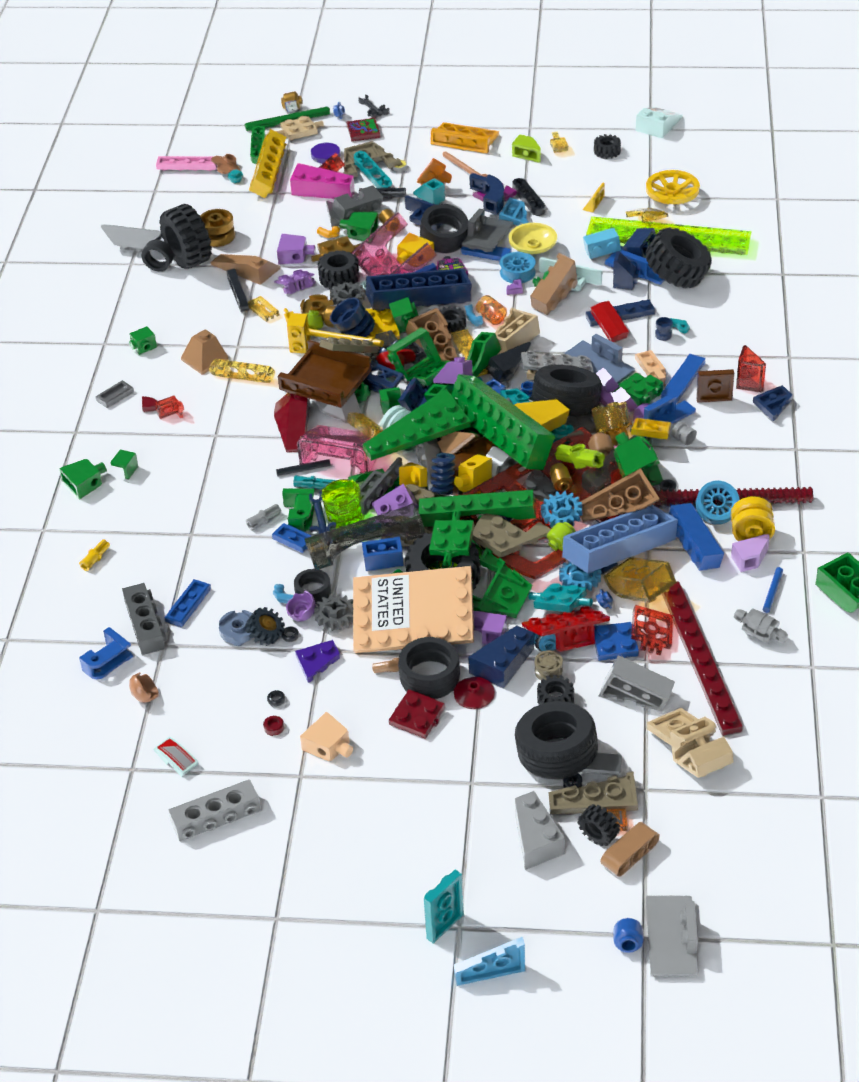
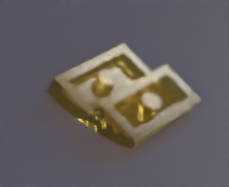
[625,208,669,222]

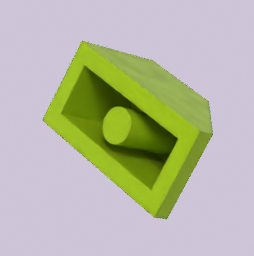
[512,134,541,163]

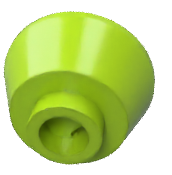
[305,310,324,330]

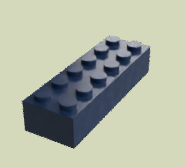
[366,268,472,311]

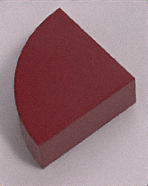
[142,396,160,412]

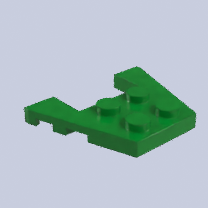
[473,548,533,618]

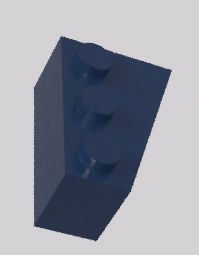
[468,625,534,688]

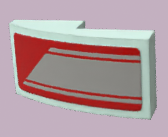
[153,736,199,777]

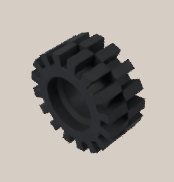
[593,134,621,159]
[439,306,466,335]
[537,675,574,704]
[577,804,620,847]

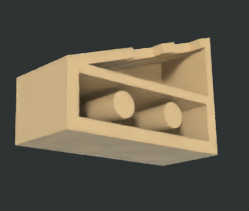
[495,308,540,355]

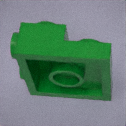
[613,372,663,408]

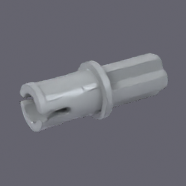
[245,504,281,530]

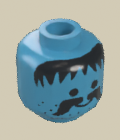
[534,633,556,652]

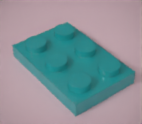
[423,869,464,944]

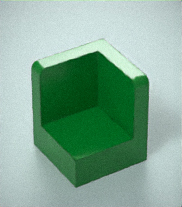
[379,387,401,415]
[110,449,139,480]

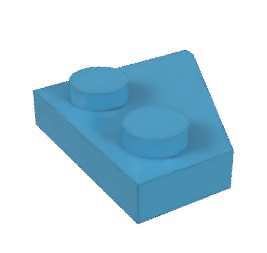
[499,197,529,226]

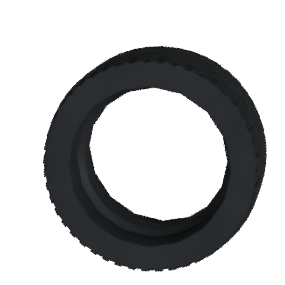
[419,204,468,254]
[398,637,460,699]

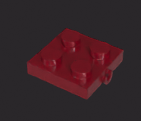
[388,689,445,739]

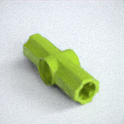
[555,444,605,469]

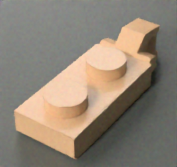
[635,350,666,386]

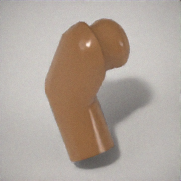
[372,658,399,673]

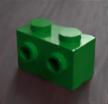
[389,297,419,333]

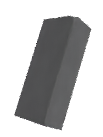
[326,201,341,227]
[582,752,622,776]

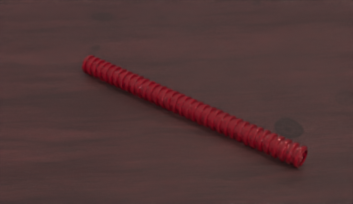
[652,486,814,506]

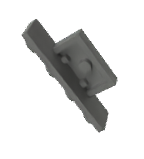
[355,457,403,515]

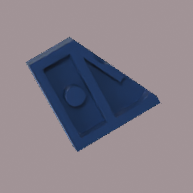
[753,385,793,421]

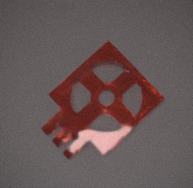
[631,605,673,656]

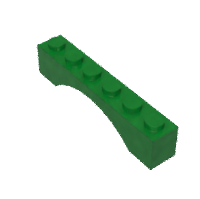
[424,331,502,401]
[418,490,536,527]

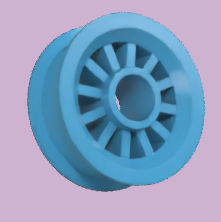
[500,252,536,283]
[696,480,739,525]

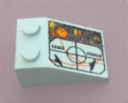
[636,107,683,139]

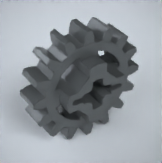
[330,281,366,305]
[314,594,353,631]

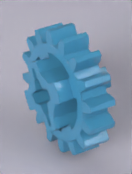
[541,491,583,528]
[559,561,601,591]

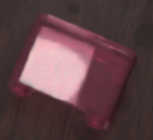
[297,425,377,474]

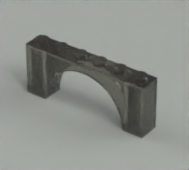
[304,504,426,571]

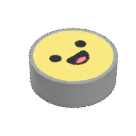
[392,160,407,173]

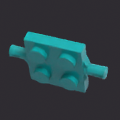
[528,583,593,613]

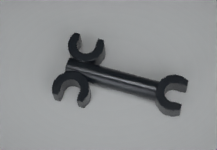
[358,94,390,119]

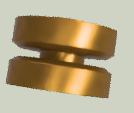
[200,208,236,247]

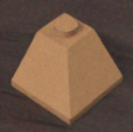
[181,329,229,375]
[438,432,482,455]

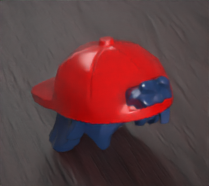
[373,341,416,370]

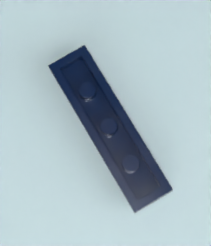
[585,299,655,327]

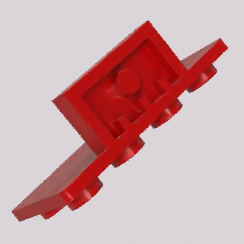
[522,606,610,652]

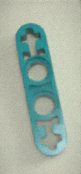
[354,151,392,188]

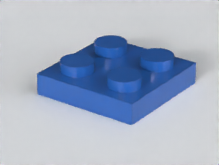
[594,622,639,661]

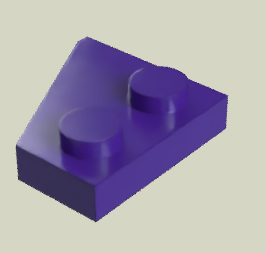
[295,640,340,683]

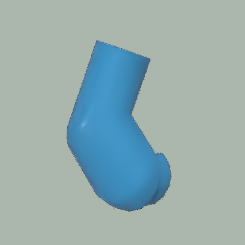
[464,304,484,326]
[273,584,293,604]

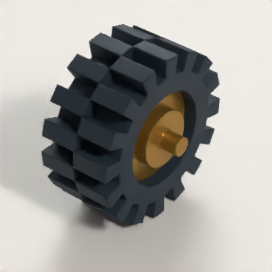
[245,607,285,646]

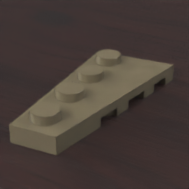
[548,771,638,815]

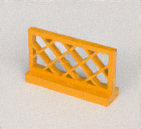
[430,122,499,154]

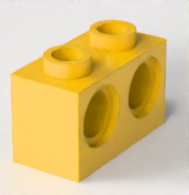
[287,313,310,354]

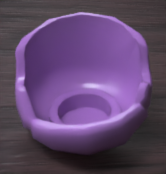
[286,591,316,622]

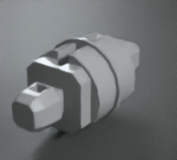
[733,608,788,644]

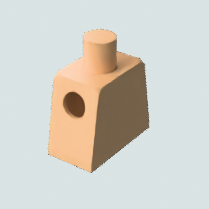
[300,712,353,761]

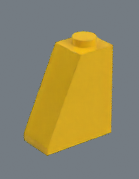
[514,399,570,432]

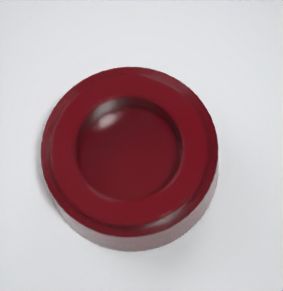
[263,715,284,736]

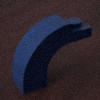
[469,173,505,215]

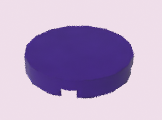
[310,142,341,164]

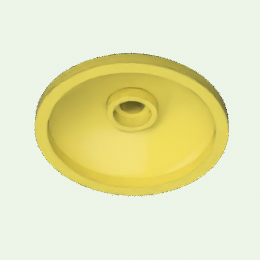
[509,223,557,254]

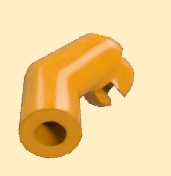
[317,226,341,238]

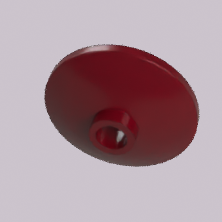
[454,677,495,709]

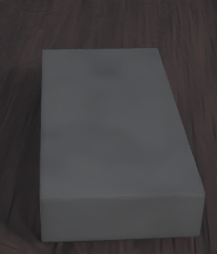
[95,380,134,408]

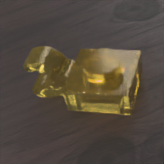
[550,131,569,153]

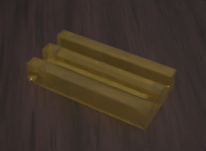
[248,296,280,322]

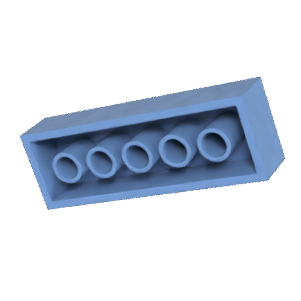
[562,505,678,573]

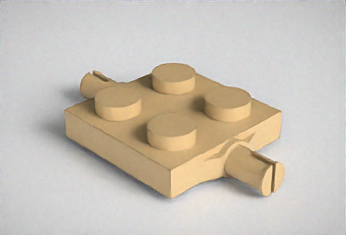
[276,116,324,140]

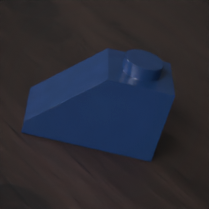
[613,251,638,290]

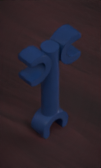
[309,491,338,542]

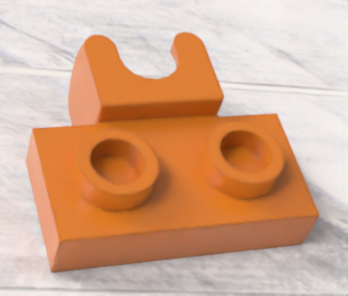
[417,158,452,185]

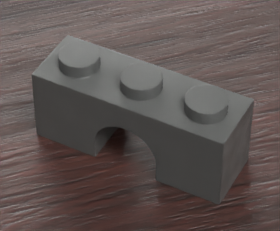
[332,185,383,220]

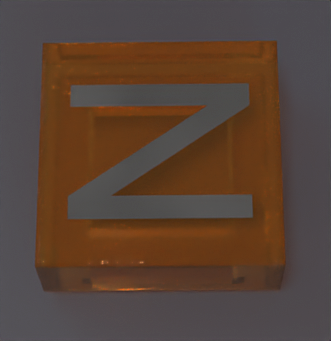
[606,809,628,831]

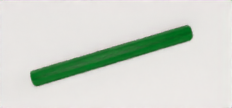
[244,106,330,131]

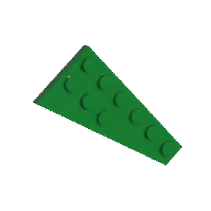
[363,389,471,461]

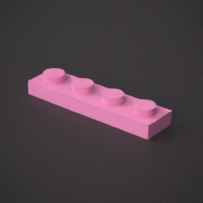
[156,156,217,171]

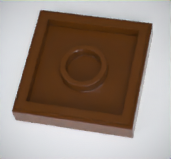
[696,369,735,403]

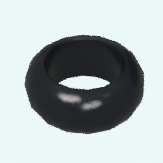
[281,626,299,642]
[267,690,286,707]

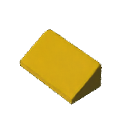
[583,182,605,213]

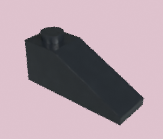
[486,341,531,383]

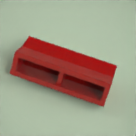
[590,300,629,343]

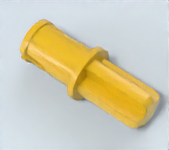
[79,539,110,571]

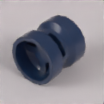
[655,317,673,341]

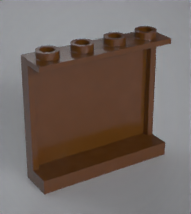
[277,340,372,408]

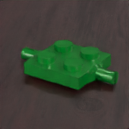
[429,511,474,567]

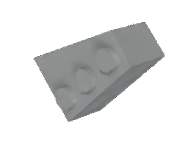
[598,655,675,711]
[515,791,565,870]

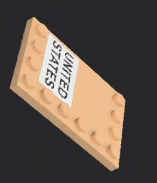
[353,566,474,653]

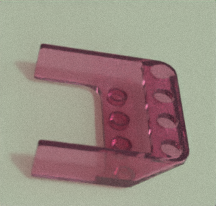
[352,212,437,276]

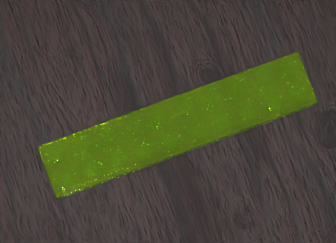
[586,216,752,255]

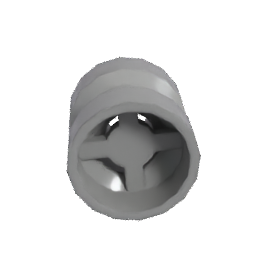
[671,421,697,446]

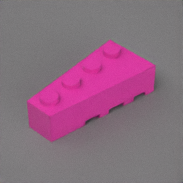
[290,163,355,199]

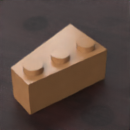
[530,253,578,315]

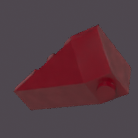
[273,393,311,452]

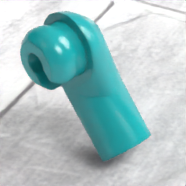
[670,318,690,333]

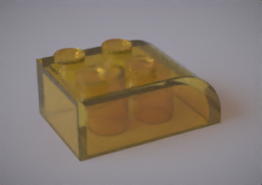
[603,557,677,603]

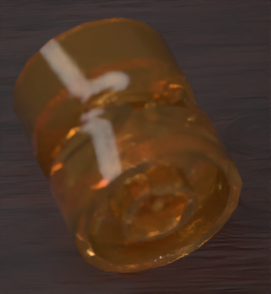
[476,295,507,325]

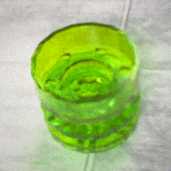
[321,479,365,529]

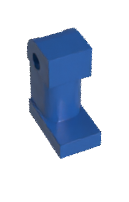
[79,627,133,680]

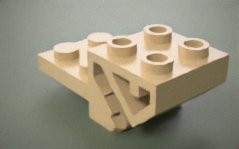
[646,708,734,778]

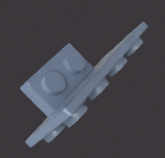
[564,333,635,384]

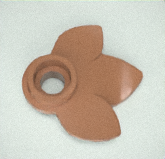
[211,154,240,174]

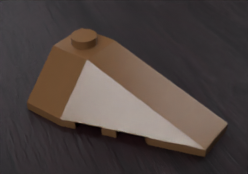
[210,254,281,285]
[406,308,457,361]
[580,468,660,522]

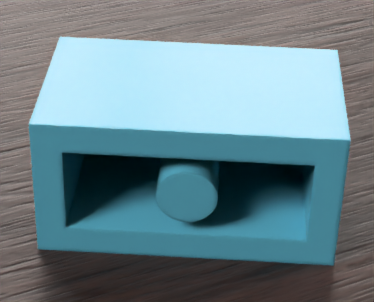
[583,228,621,259]

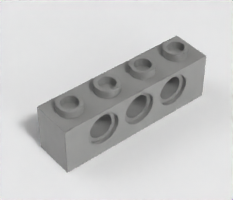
[168,779,261,842]

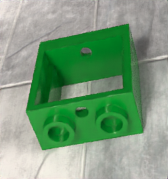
[386,328,442,382]

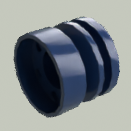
[330,297,375,337]

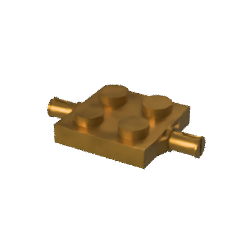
[311,236,365,263]

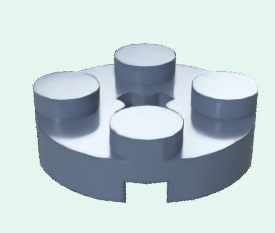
[218,610,254,647]

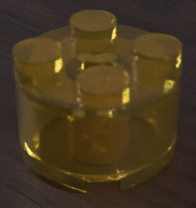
[592,401,632,434]

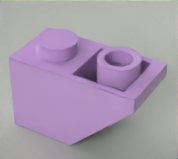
[731,534,770,572]

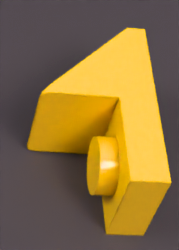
[399,462,427,487]

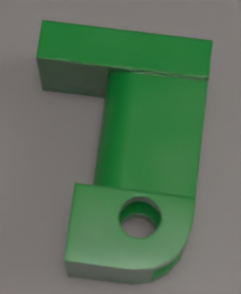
[282,488,315,532]

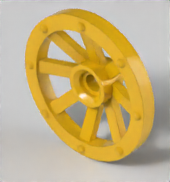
[646,170,700,204]

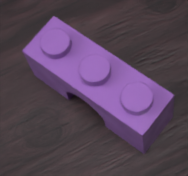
[596,368,637,420]
[473,611,507,644]

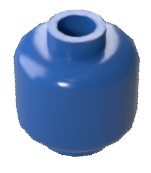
[613,918,644,953]

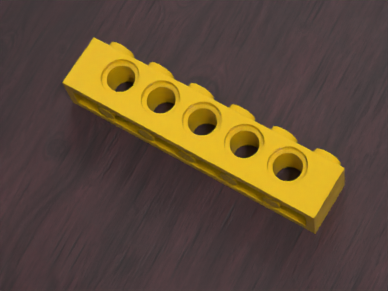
[249,129,287,198]

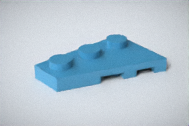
[454,937,525,986]

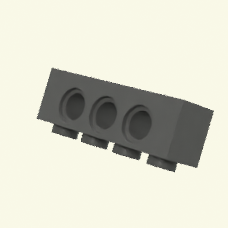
[122,582,167,655]

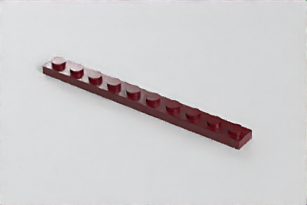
[660,581,743,736]

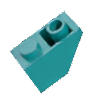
[413,178,445,204]

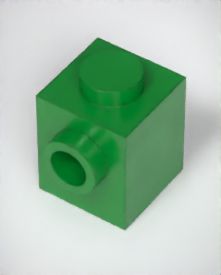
[129,326,157,355]

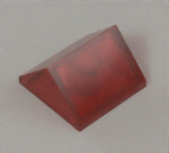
[736,345,766,393]

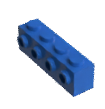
[669,503,724,571]

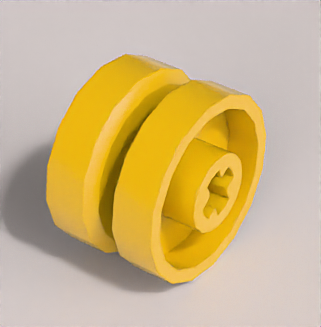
[730,497,775,541]

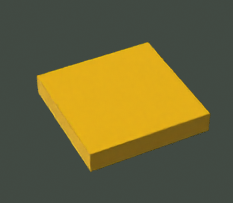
[631,418,672,440]

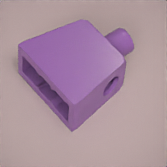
[277,233,316,265]

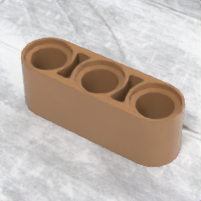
[600,821,660,877]

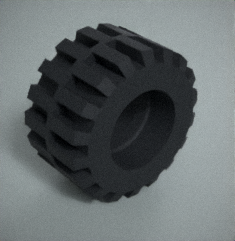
[318,250,360,290]

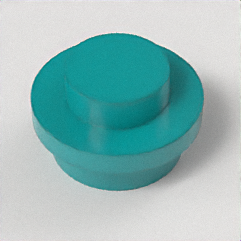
[228,169,243,183]

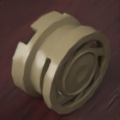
[534,650,563,680]

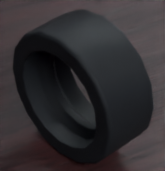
[141,240,174,272]
[294,568,331,604]

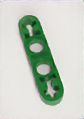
[250,126,266,164]

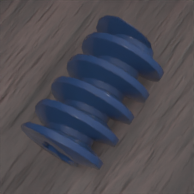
[430,453,456,495]

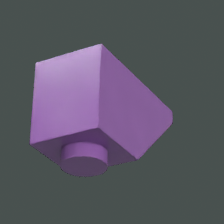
[433,357,473,384]

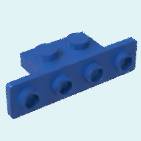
[630,393,696,438]

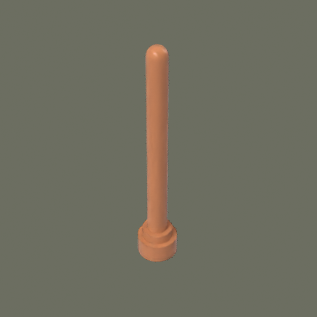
[442,151,488,177]

